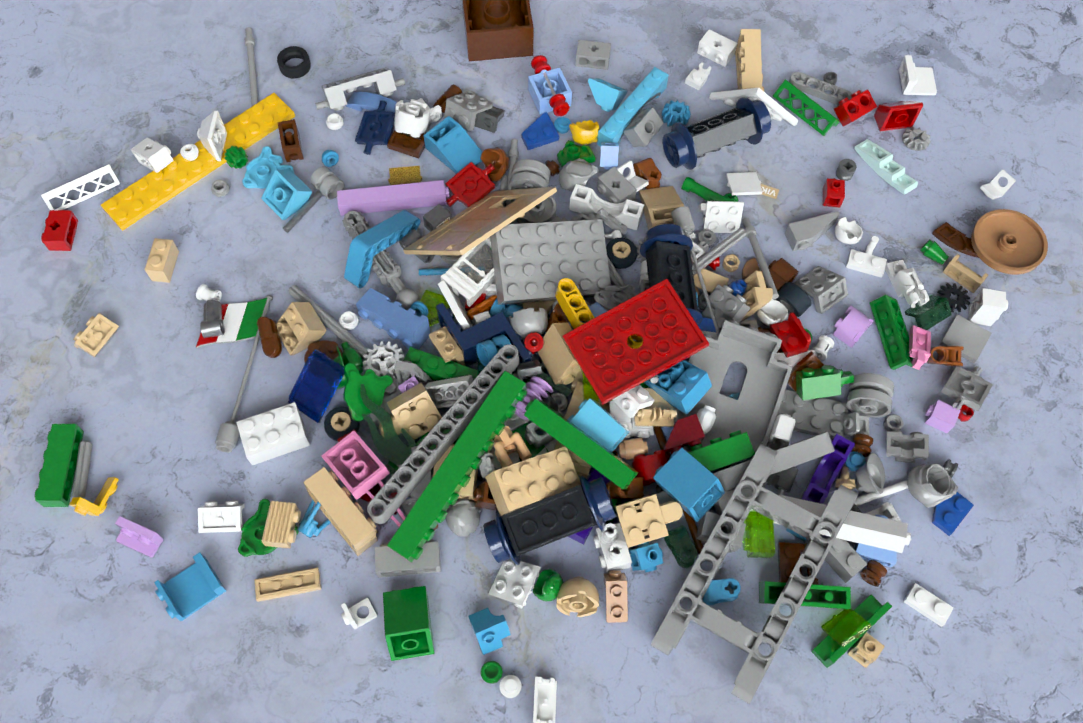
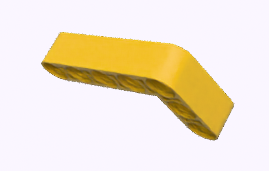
[555,278,643,349]

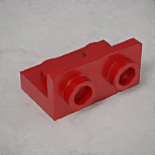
[769,313,811,357]

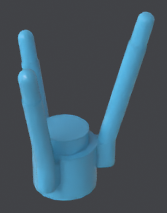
[297,499,331,538]

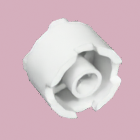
[394,99,430,138]

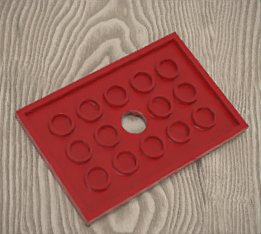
[562,279,709,405]

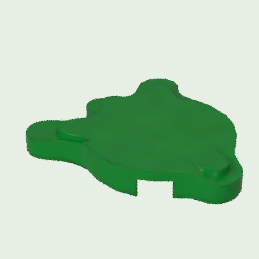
[343,363,393,422]
[238,499,299,557]

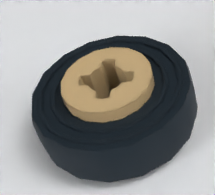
[606,237,637,269]
[324,406,360,441]

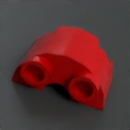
[632,450,670,486]

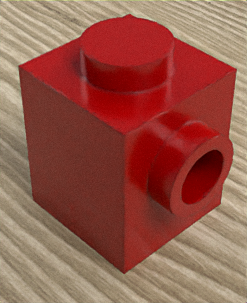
[822,178,845,208]

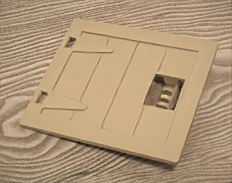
[403,187,557,255]

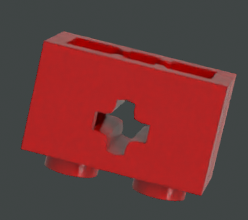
[41,210,78,251]

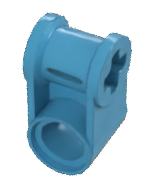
[702,578,741,605]

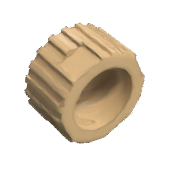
[722,254,740,272]

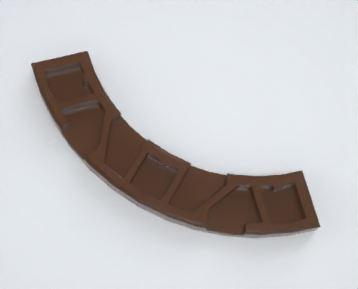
[932,222,979,258]

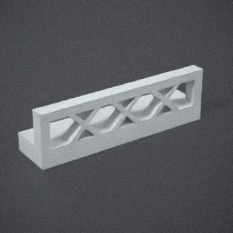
[41,164,120,210]

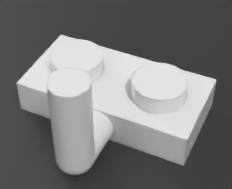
[846,236,887,278]

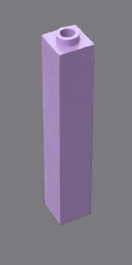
[337,180,449,216]

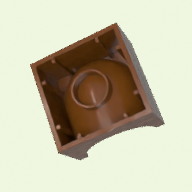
[462,0,534,62]

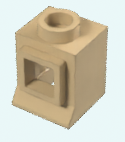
[848,632,885,668]

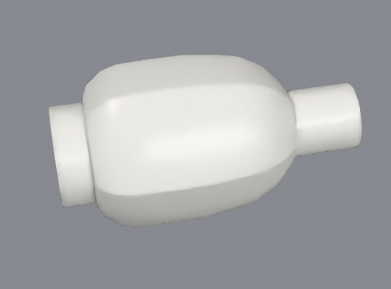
[697,405,716,434]

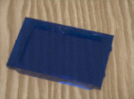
[288,349,345,423]

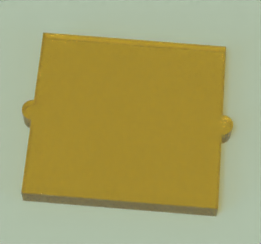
[388,166,422,185]

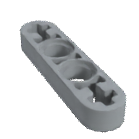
[789,72,852,106]

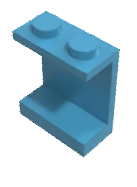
[154,552,226,621]

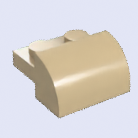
[741,271,773,321]

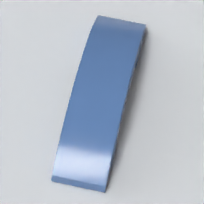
[346,92,397,113]

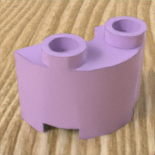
[833,306,873,348]

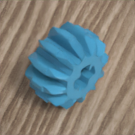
[661,100,691,127]

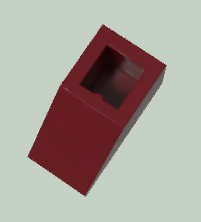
[664,414,705,454]

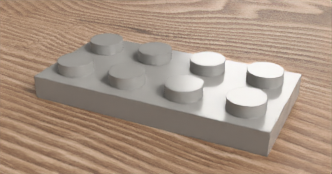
[777,390,848,439]

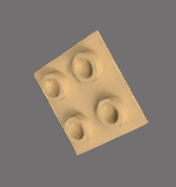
[634,388,677,427]

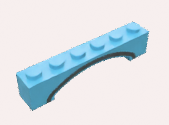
[597,67,669,147]

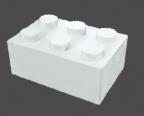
[237,402,310,465]

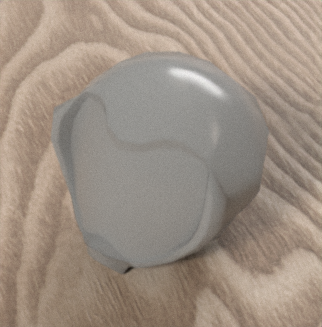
[559,158,598,192]
[907,463,958,508]

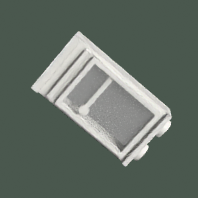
[441,237,495,307]

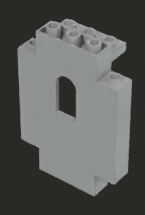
[672,320,793,469]

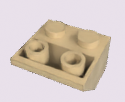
[276,302,327,356]

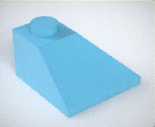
[588,78,628,112]

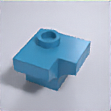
[468,608,511,655]

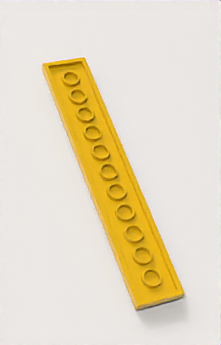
[101,93,295,231]

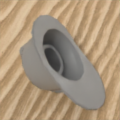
[856,453,885,494]

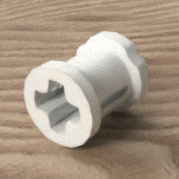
[196,284,222,301]
[811,335,834,360]

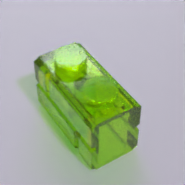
[743,511,775,558]

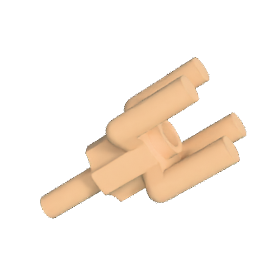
[493,426,532,468]

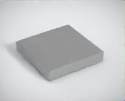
[939,314,992,363]

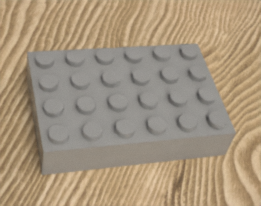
[490,219,611,305]

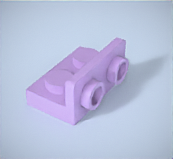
[115,516,164,558]

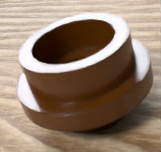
[545,160,560,176]

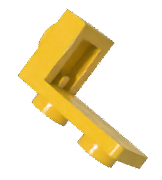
[69,477,119,516]

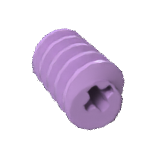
[515,376,553,420]

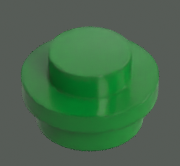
[481,661,503,684]

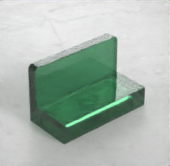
[905,295,952,330]

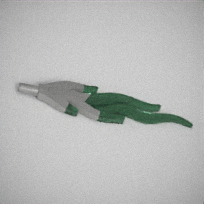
[360,384,431,499]

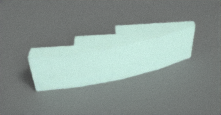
[855,139,918,195]

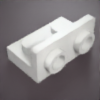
[198,500,245,533]

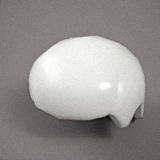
[835,217,863,244]
[757,299,788,327]

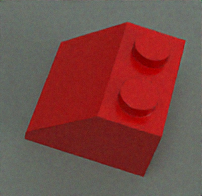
[874,101,923,131]

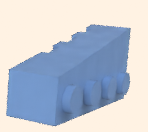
[356,288,431,350]

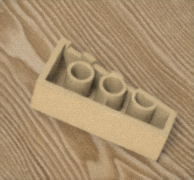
[735,29,764,92]

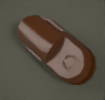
[257,317,282,358]

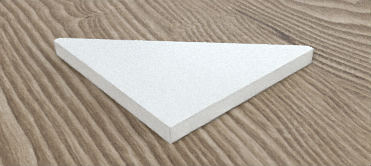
[709,88,798,126]

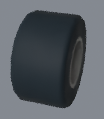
[776,282,812,317]

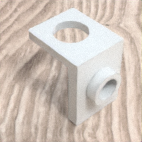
[617,160,649,192]
[980,170,1016,200]
[341,598,377,629]

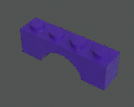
[800,434,855,504]

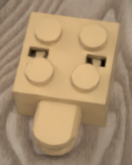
[379,383,442,442]
[615,494,683,548]

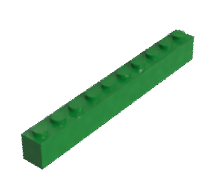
[387,371,527,563]

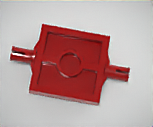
[445,162,495,208]

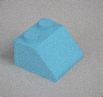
[261,169,313,220]

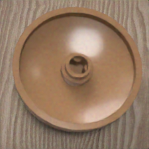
[971,209,1048,275]

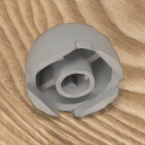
[509,308,548,339]

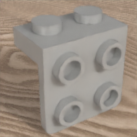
[444,91,493,131]

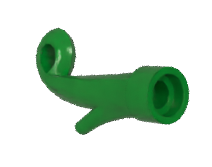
[681,177,739,202]

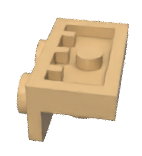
[73,313,119,358]
[429,327,465,366]

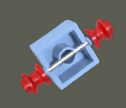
[528,55,572,116]

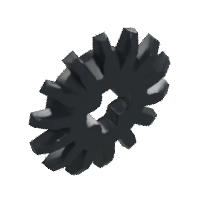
[937,283,970,313]

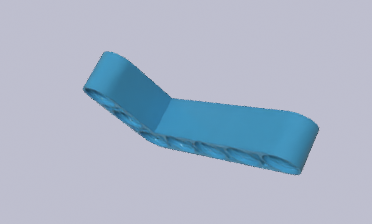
[344,210,421,289]

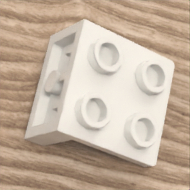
[899,55,937,95]

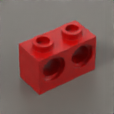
[834,89,877,126]

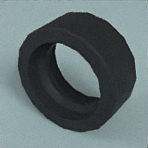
[277,46,311,79]

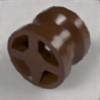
[851,434,874,457]
[860,560,888,587]

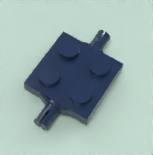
[355,101,395,155]

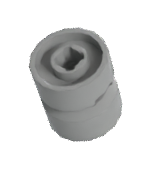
[310,166,344,199]

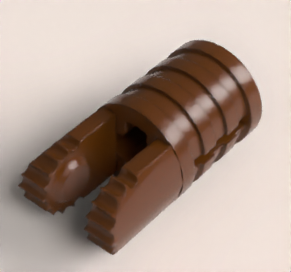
[433,84,463,113]

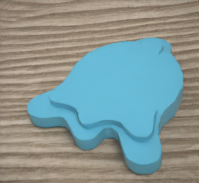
[242,146,294,189]

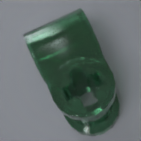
[664,525,697,568]

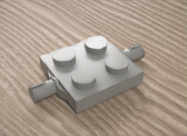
[941,366,993,411]

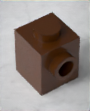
[473,481,497,510]

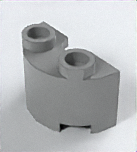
[886,430,929,463]

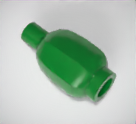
[341,342,363,374]

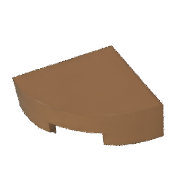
[742,258,760,279]

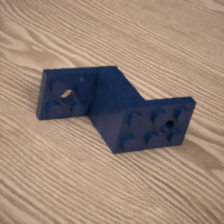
[436,303,532,367]

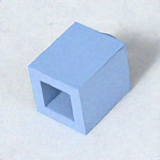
[600,142,619,170]

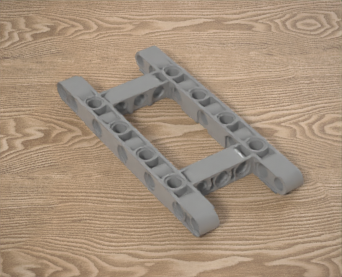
[651,444,858,704]

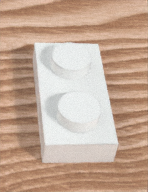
[904,583,954,627]

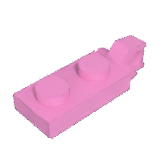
[909,325,931,370]

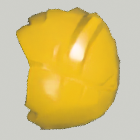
[569,120,600,145]

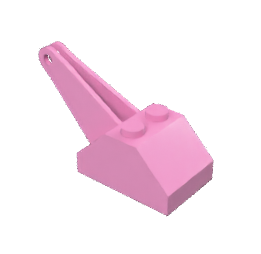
[321,431,405,527]

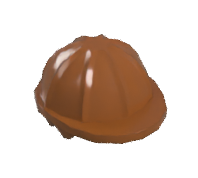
[481,147,510,182]

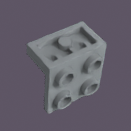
[794,266,848,314]

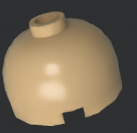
[556,576,599,617]

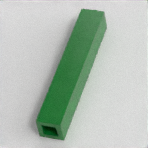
[524,398,638,489]

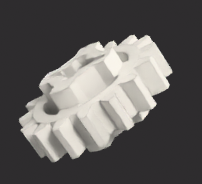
[363,341,405,379]

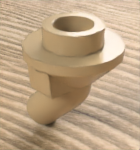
[835,467,856,490]

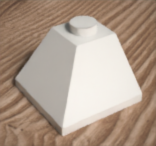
[197,111,227,161]

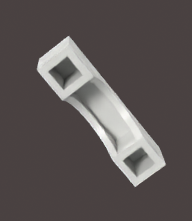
[569,184,644,230]

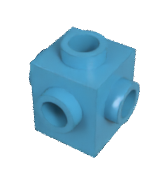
[629,541,663,572]

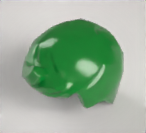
[533,568,563,602]

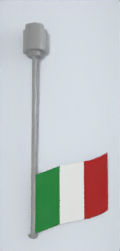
[196,295,273,453]

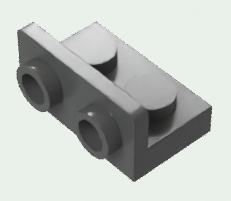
[475,106,505,133]

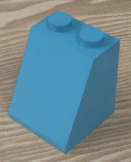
[653,448,725,522]

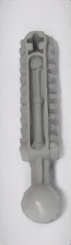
[342,211,419,310]

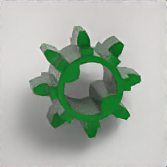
[224,146,248,169]

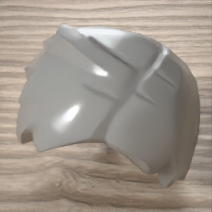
[446,499,481,537]

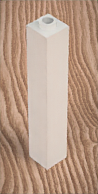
[773,495,911,553]

